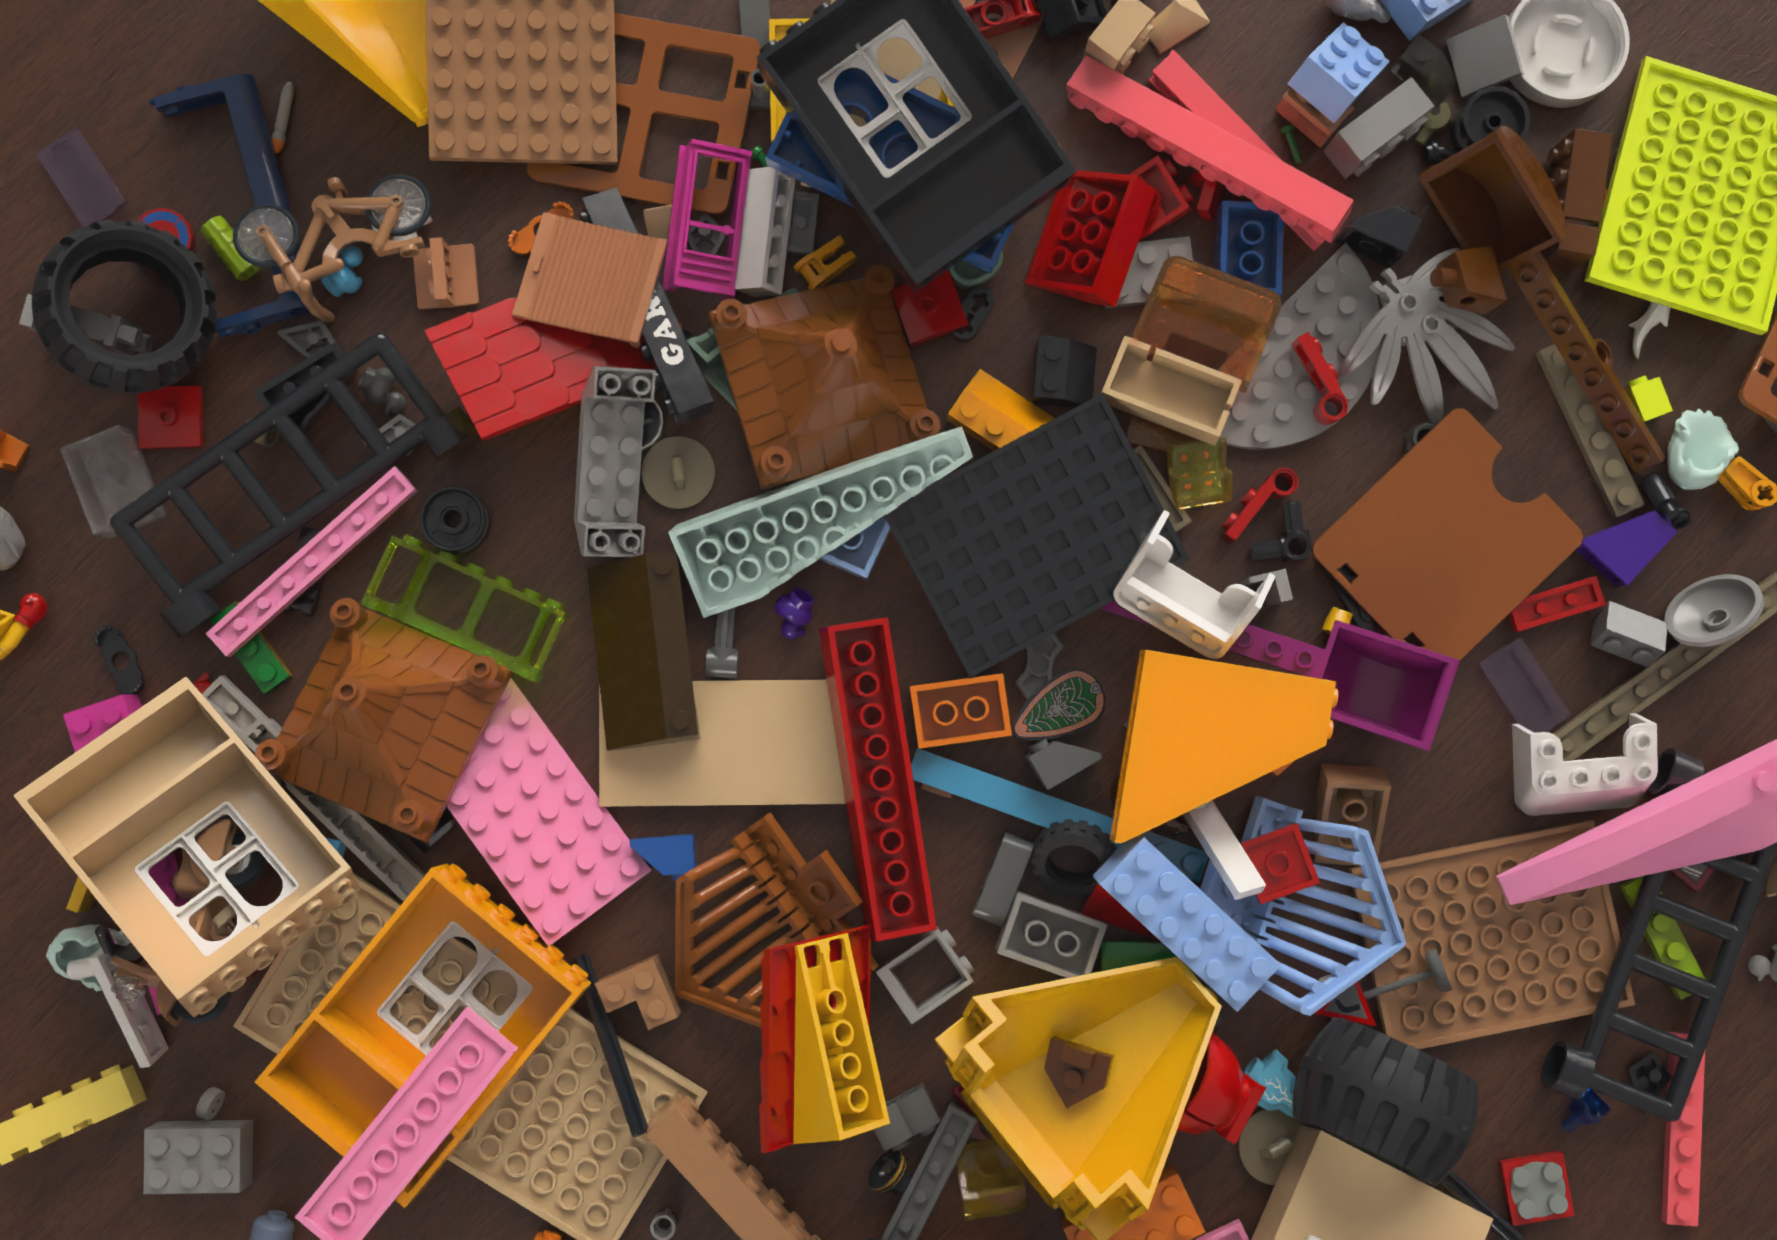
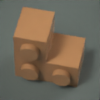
[595,954,682,1030]

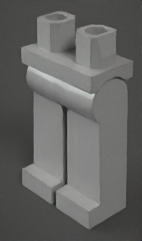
[19,294,154,356]

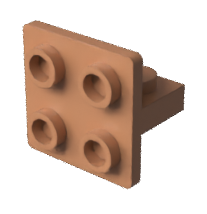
[1275,87,1354,148]
[413,237,480,310]

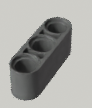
[972,831,1034,927]

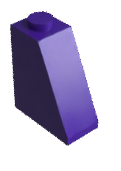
[1576,510,1678,588]

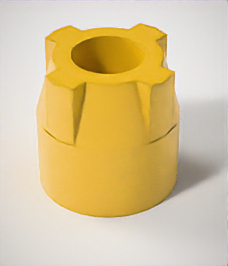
[1322,607,1353,635]

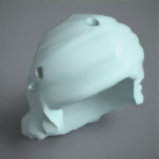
[1667,409,1739,490]
[46,924,131,991]

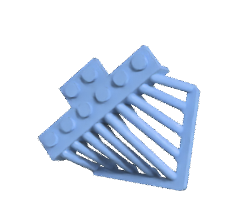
[1200,796,1406,1016]

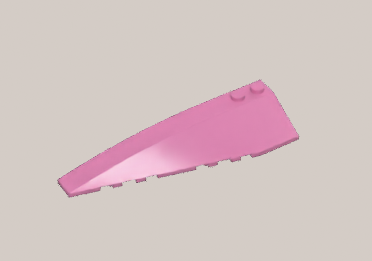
[1496,739,1777,905]

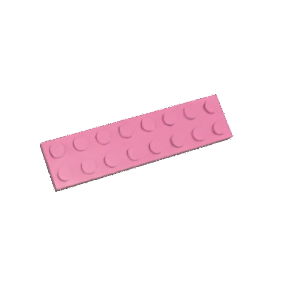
[295,1007,518,1240]

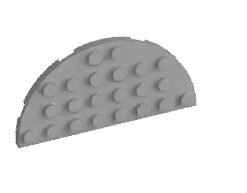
[1217,243,1382,450]

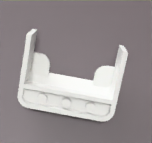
[1113,510,1275,659]

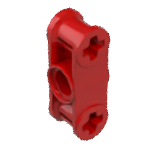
[964,0,1041,39]

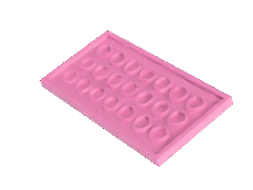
[446,678,652,946]

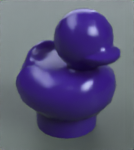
[774,587,814,639]

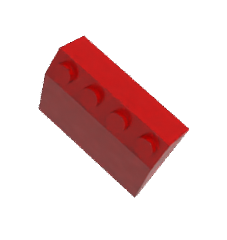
[1025,170,1156,307]

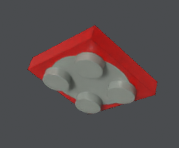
[1498,1151,1575,1226]

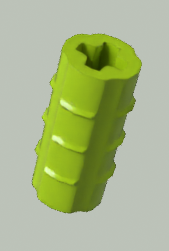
[200,216,260,281]

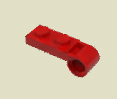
[1291,331,1348,425]
[1220,468,1298,544]

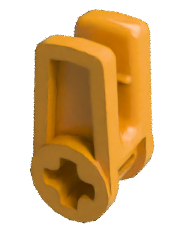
[793,235,857,290]
[1718,456,1777,511]

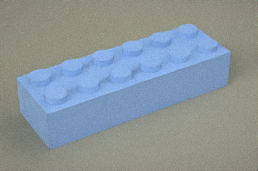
[1093,834,1281,1012]

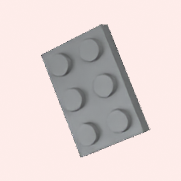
[1105,236,1197,309]

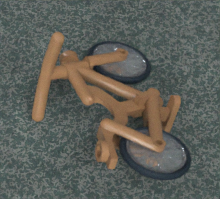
[233,174,431,324]

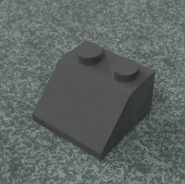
[1024,739,1103,790]

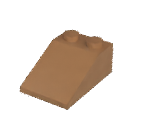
[1313,763,1391,866]

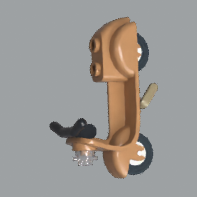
[95,816,267,1027]

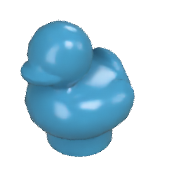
[321,245,363,297]

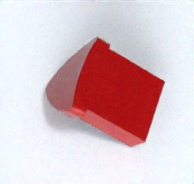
[1187,172,1223,221]

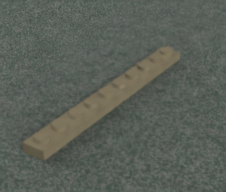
[1553,572,1777,761]

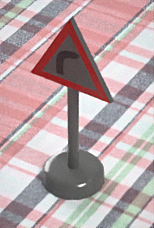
[1314,948,1452,1026]

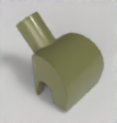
[1415,102,1452,146]

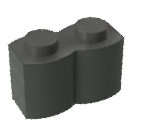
[874,1083,941,1151]

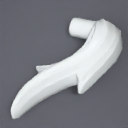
[1629,302,1670,359]

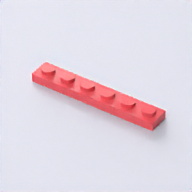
[1661,1032,1705,1226]

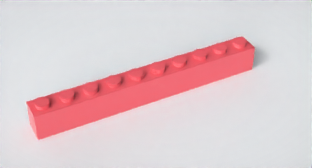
[1066,55,1354,243]

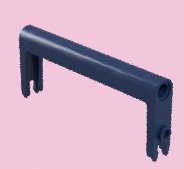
[149,73,315,338]

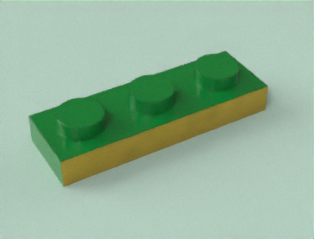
[210,602,293,694]

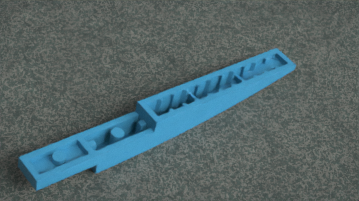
[911,748,1208,882]

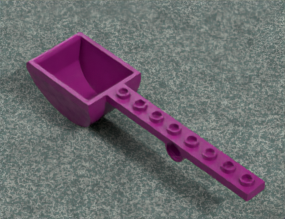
[1099,600,1460,752]

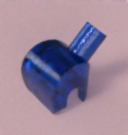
[1561,1089,1611,1133]

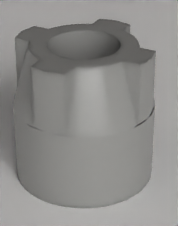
[650,1209,678,1240]

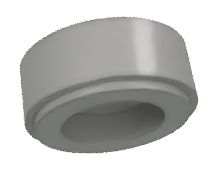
[196,1087,225,1121]

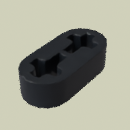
[951,287,994,342]

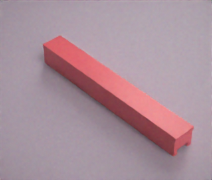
[1148,50,1325,251]

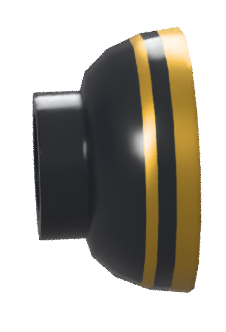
[868,1150,911,1194]

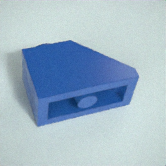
[630,834,698,880]

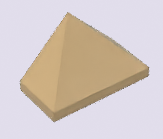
[1149,0,1210,55]

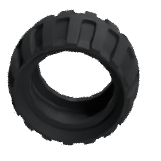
[31,220,217,394]
[1292,1017,1479,1185]

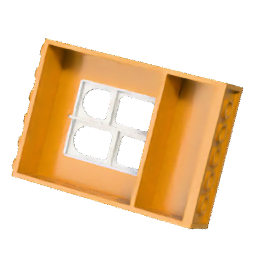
[255,863,591,1208]

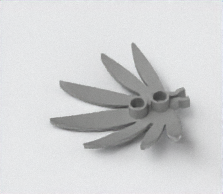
[1338,248,1515,426]

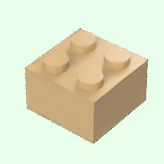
[1082,0,1155,75]

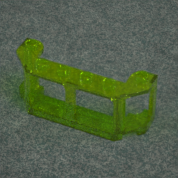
[360,534,570,683]

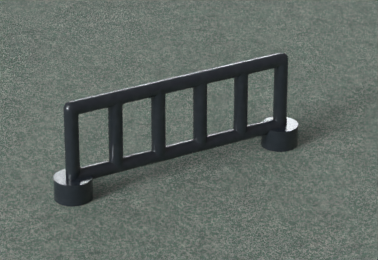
[110,332,477,638]
[1541,748,1777,1122]

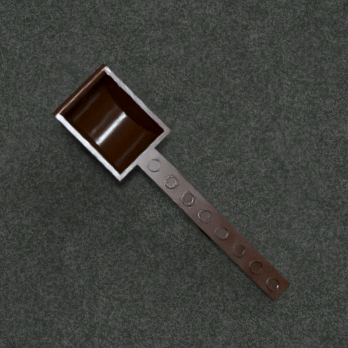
[1419,126,1665,473]

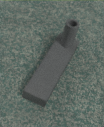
[739,0,771,111]

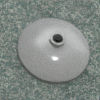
[1664,574,1764,647]

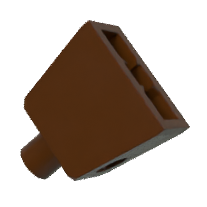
[1430,246,1507,314]

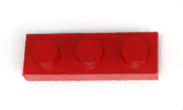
[1508,576,1606,632]

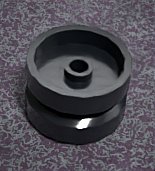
[1450,86,1530,152]

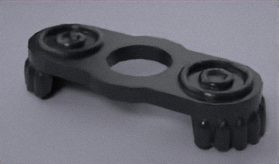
[93,626,145,695]

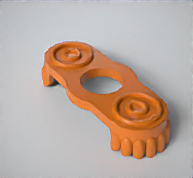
[508,201,574,256]

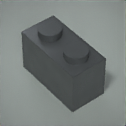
[1590,601,1667,668]

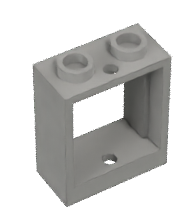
[876,926,975,1025]

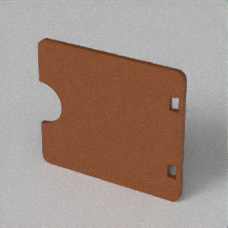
[1311,408,1583,660]

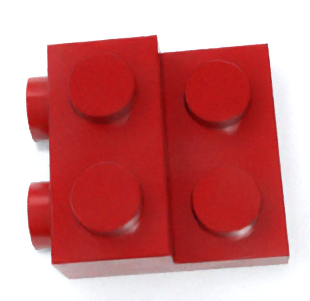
[1129,155,1194,242]

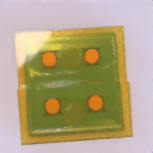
[1167,436,1233,509]

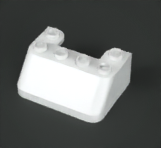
[1512,713,1658,816]

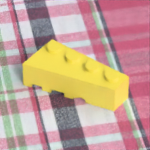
[0,1064,147,1166]

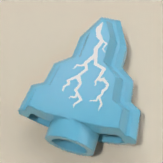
[1243,1049,1296,1118]

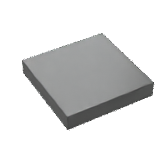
[1446,14,1524,98]

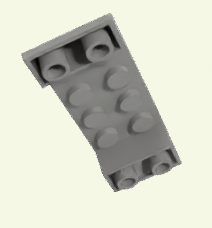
[574,366,656,557]

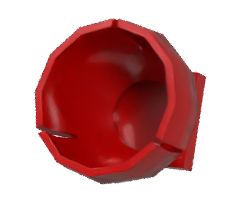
[1177,1033,1266,1144]

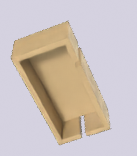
[1101,336,1242,446]

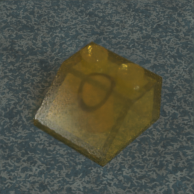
[957,1138,1028,1220]

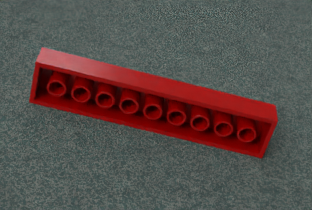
[819,617,937,942]

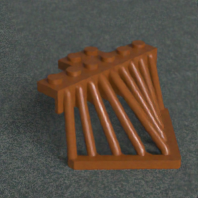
[675,812,879,1028]

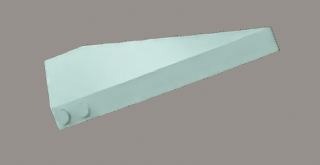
[668,426,973,618]

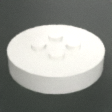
[1508,0,1630,108]

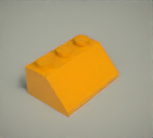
[947,369,1055,451]

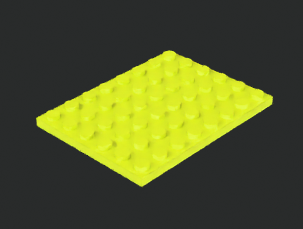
[1584,56,1777,335]

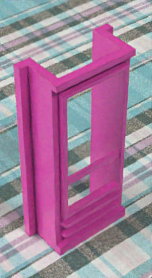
[662,139,752,301]

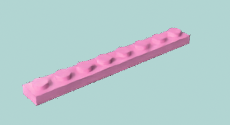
[206,466,418,657]

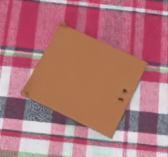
[512,212,669,348]

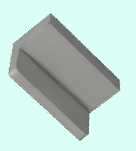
[1237,569,1293,607]

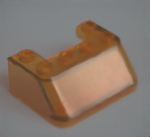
[1132,256,1281,393]

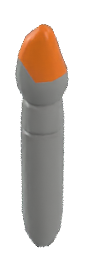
[271,82,294,154]

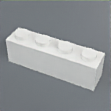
[735,167,795,297]

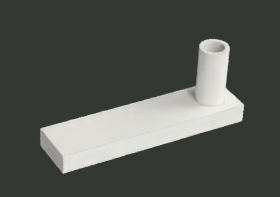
[1182,800,1266,900]
[67,941,169,1068]

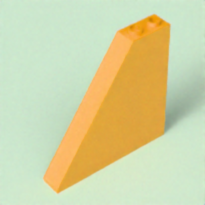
[1110,650,1338,844]

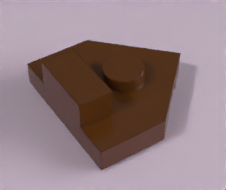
[1044,1036,1114,1108]

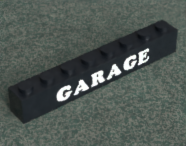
[579,187,714,425]

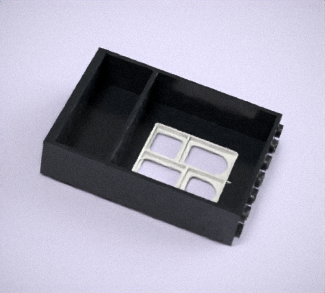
[757,0,1077,294]

